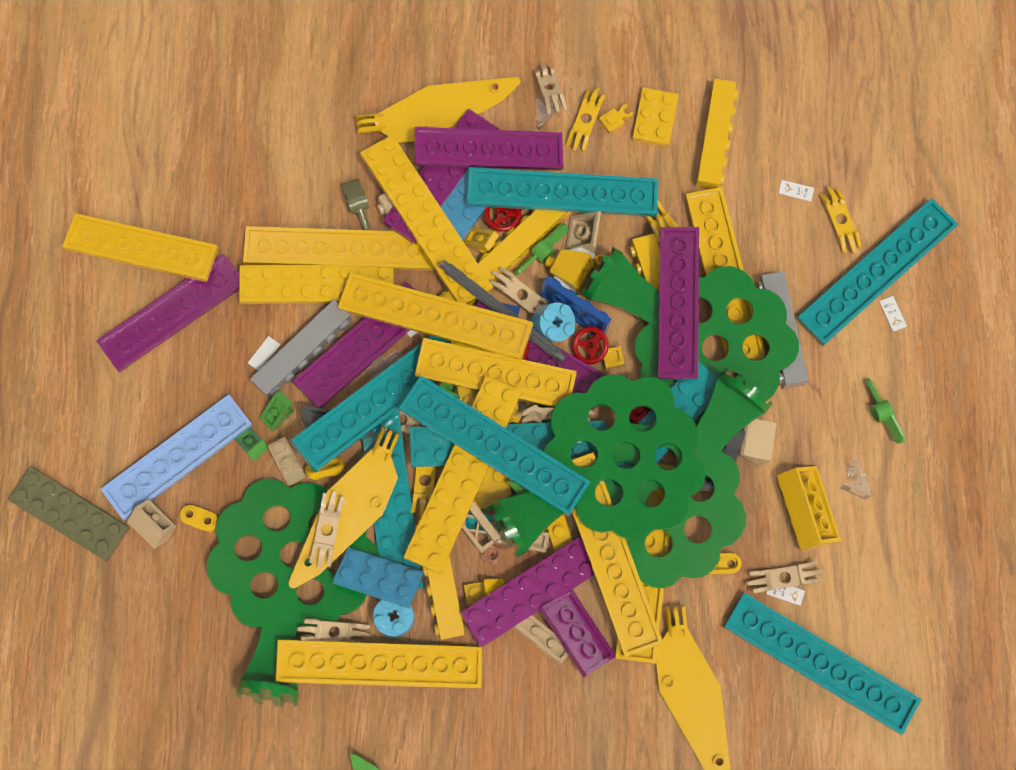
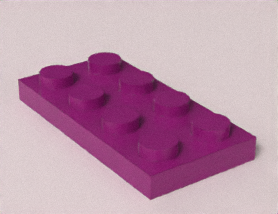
[539,590,616,678]

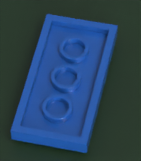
[540,276,612,340]

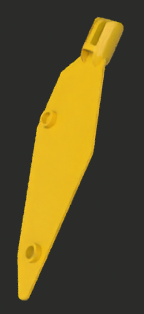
[355,77,520,143]
[289,426,400,588]
[656,605,731,770]

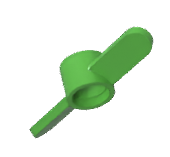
[513,223,569,275]
[866,378,905,444]

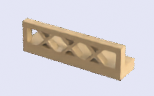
[433,490,501,554]

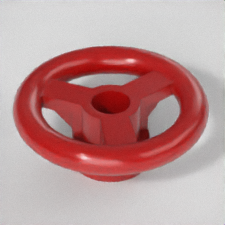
[484,207,521,232]
[572,326,609,365]

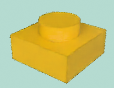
[601,346,625,370]

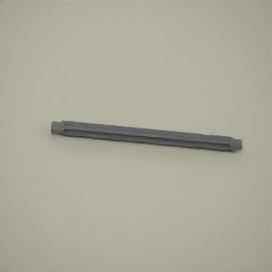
[439,260,566,362]

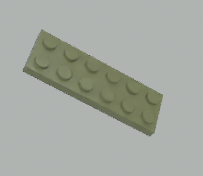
[8,467,130,562]

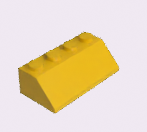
[777,466,841,551]

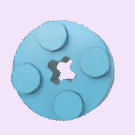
[531,303,575,341]
[373,600,415,639]

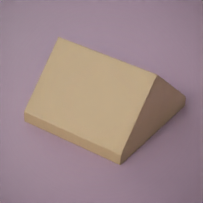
[565,211,601,253]
[740,419,777,466]

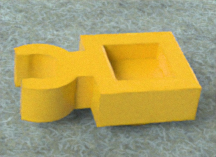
[599,104,633,134]

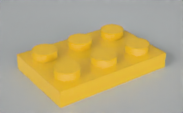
[632,87,679,147]

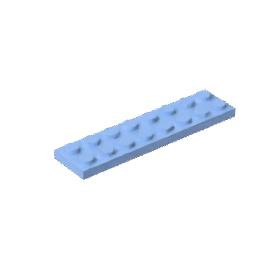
[101,394,253,521]

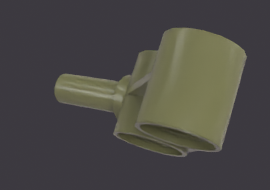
[341,179,370,230]

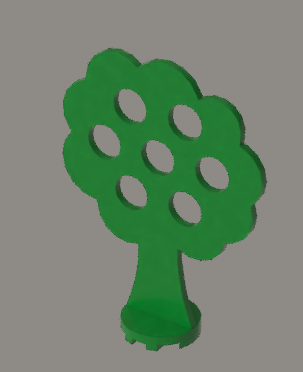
[581,246,799,421]
[590,368,772,588]
[486,374,706,558]
[207,479,380,707]

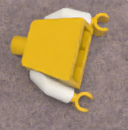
[546,247,604,300]

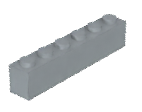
[757,271,809,389]
[250,300,352,399]

